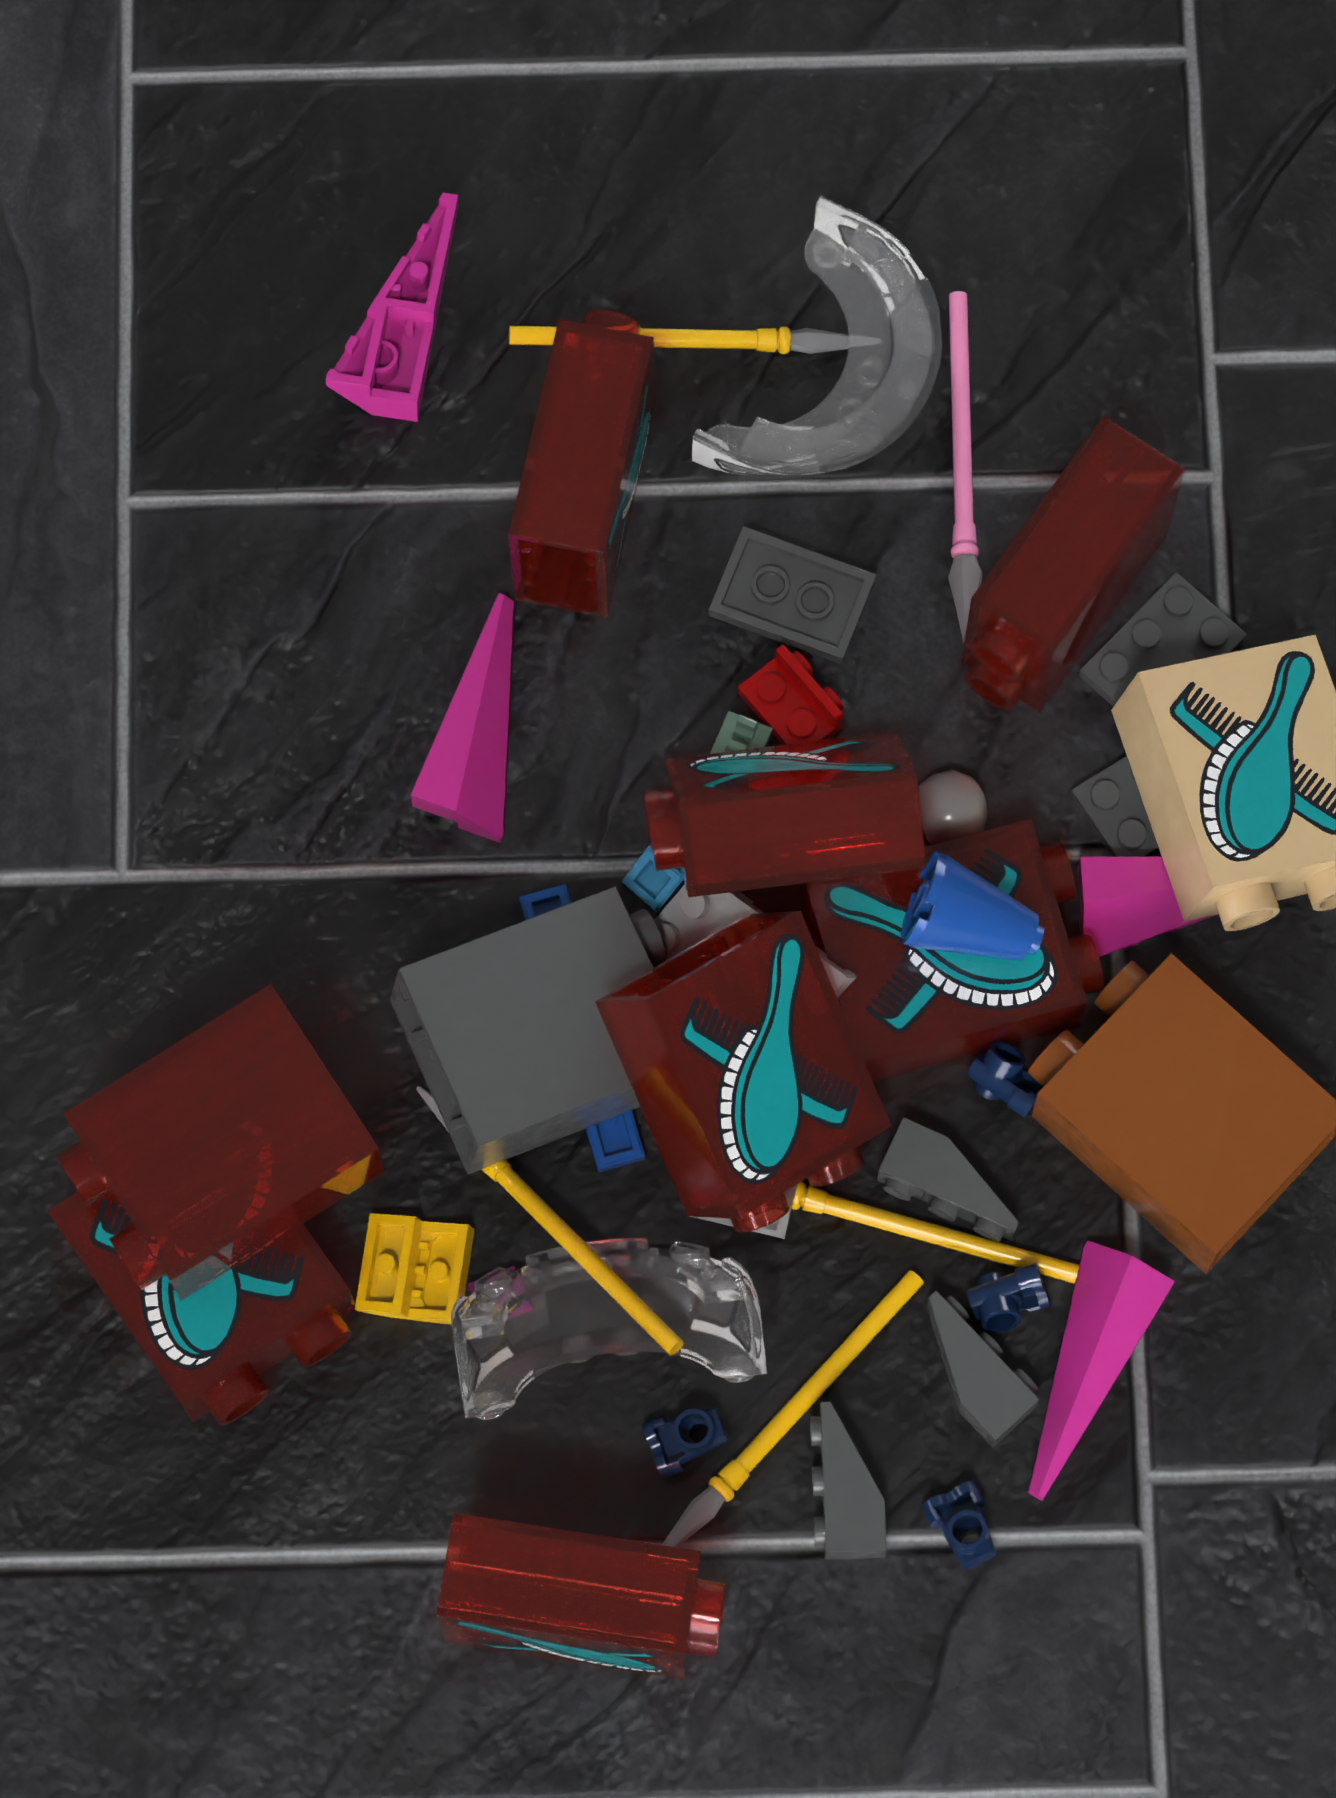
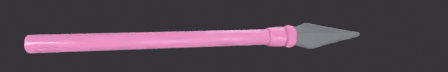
[948,291,983,646]

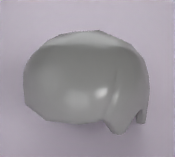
[913,770,988,849]

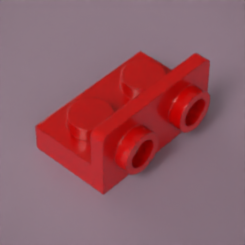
[737,644,844,752]

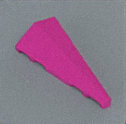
[326,193,459,422]
[410,593,514,843]
[1077,856,1218,964]
[1028,1241,1175,1501]

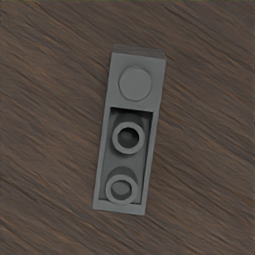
[877,1117,1019,1242]
[927,1291,1039,1448]
[810,1402,887,1560]

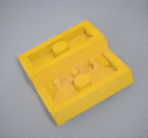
[355,1213,475,1325]

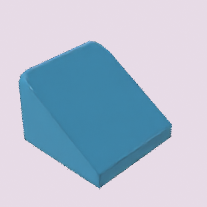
[622,842,696,913]

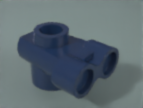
[967,1041,1043,1118]
[967,1263,1051,1333]
[642,1407,729,1479]
[921,1481,997,1569]

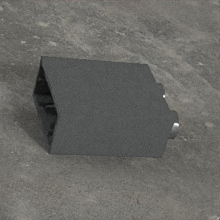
[390,886,702,1174]

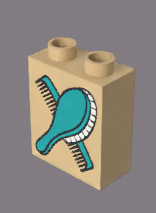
[1111,635,1336,931]

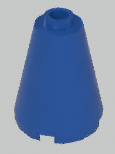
[901,851,1045,961]

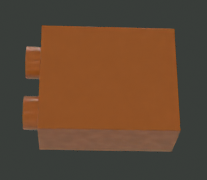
[1028,953,1336,1274]

